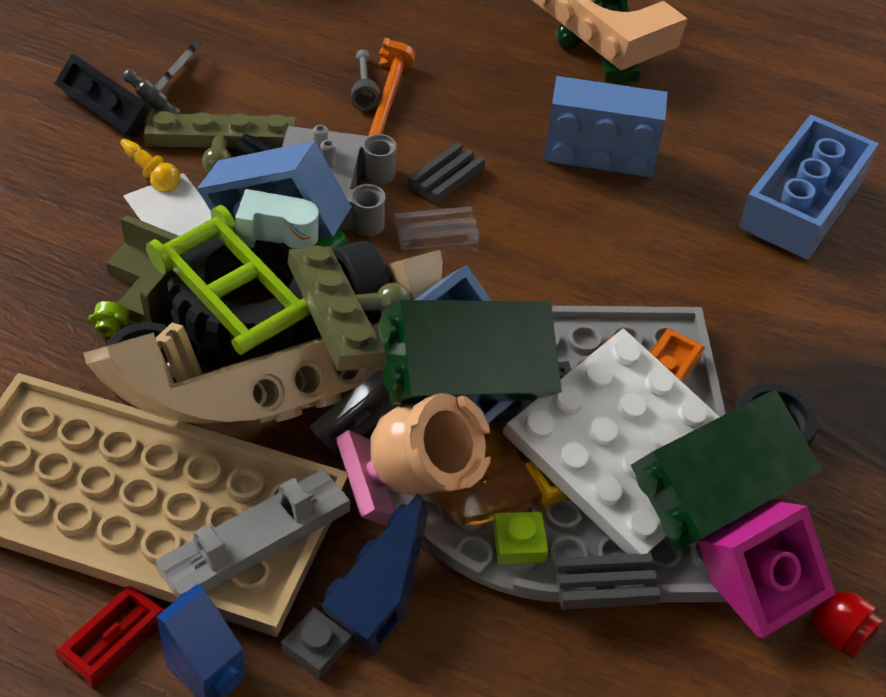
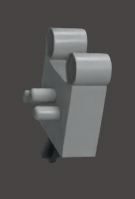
[237,125,397,236]

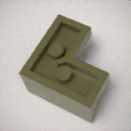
[106,215,179,323]

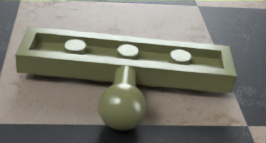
[144,111,296,173]
[288,245,411,371]

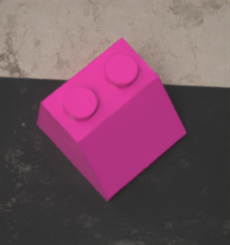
[697,500,836,638]

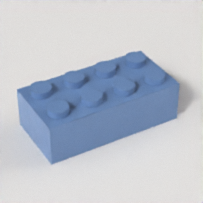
[738,114,879,260]

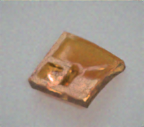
[433,423,543,527]

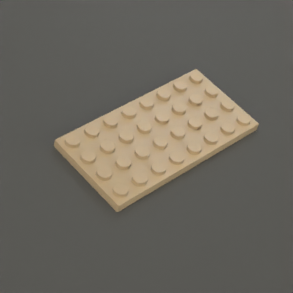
[0,373,350,637]

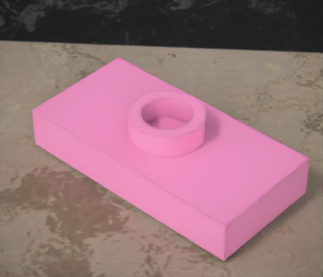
[337,430,396,526]

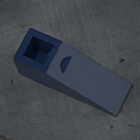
[322,493,428,656]

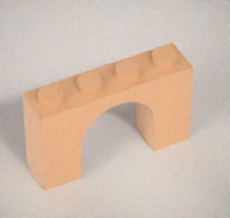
[532,0,688,70]

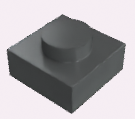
[281,608,352,680]

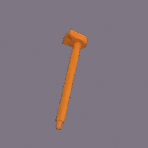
[368,37,415,136]

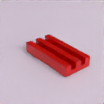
[55,586,164,689]

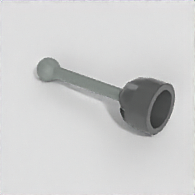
[351,49,380,111]

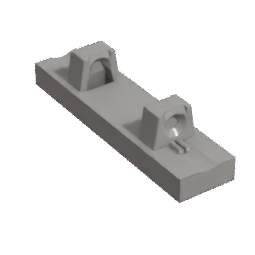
[155,469,350,599]

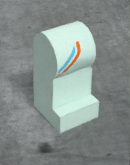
[235,189,318,249]

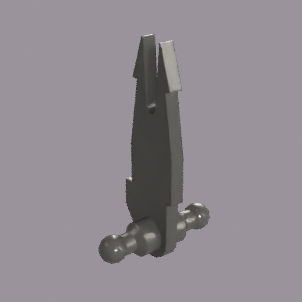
[122,39,202,114]

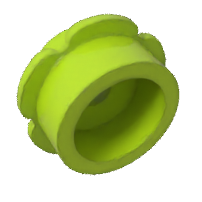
[88,301,130,338]

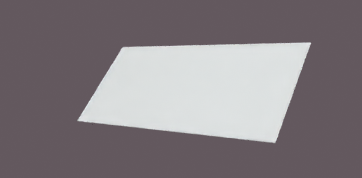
[123,173,212,236]

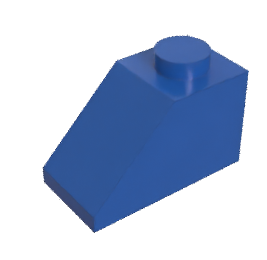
[157,583,245,697]

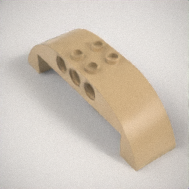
[83,249,443,424]

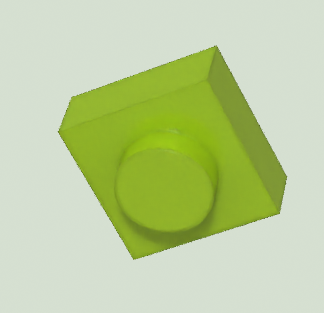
[493,512,548,564]

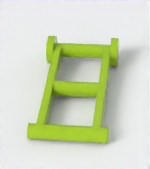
[146,205,311,355]

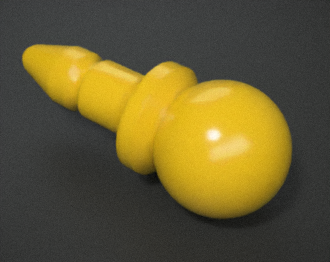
[120,139,180,192]

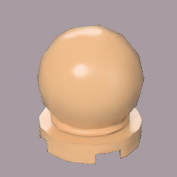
[371,393,491,496]

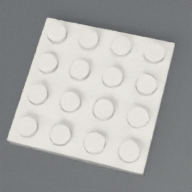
[502,328,719,555]

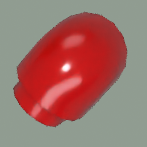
[812,591,884,658]

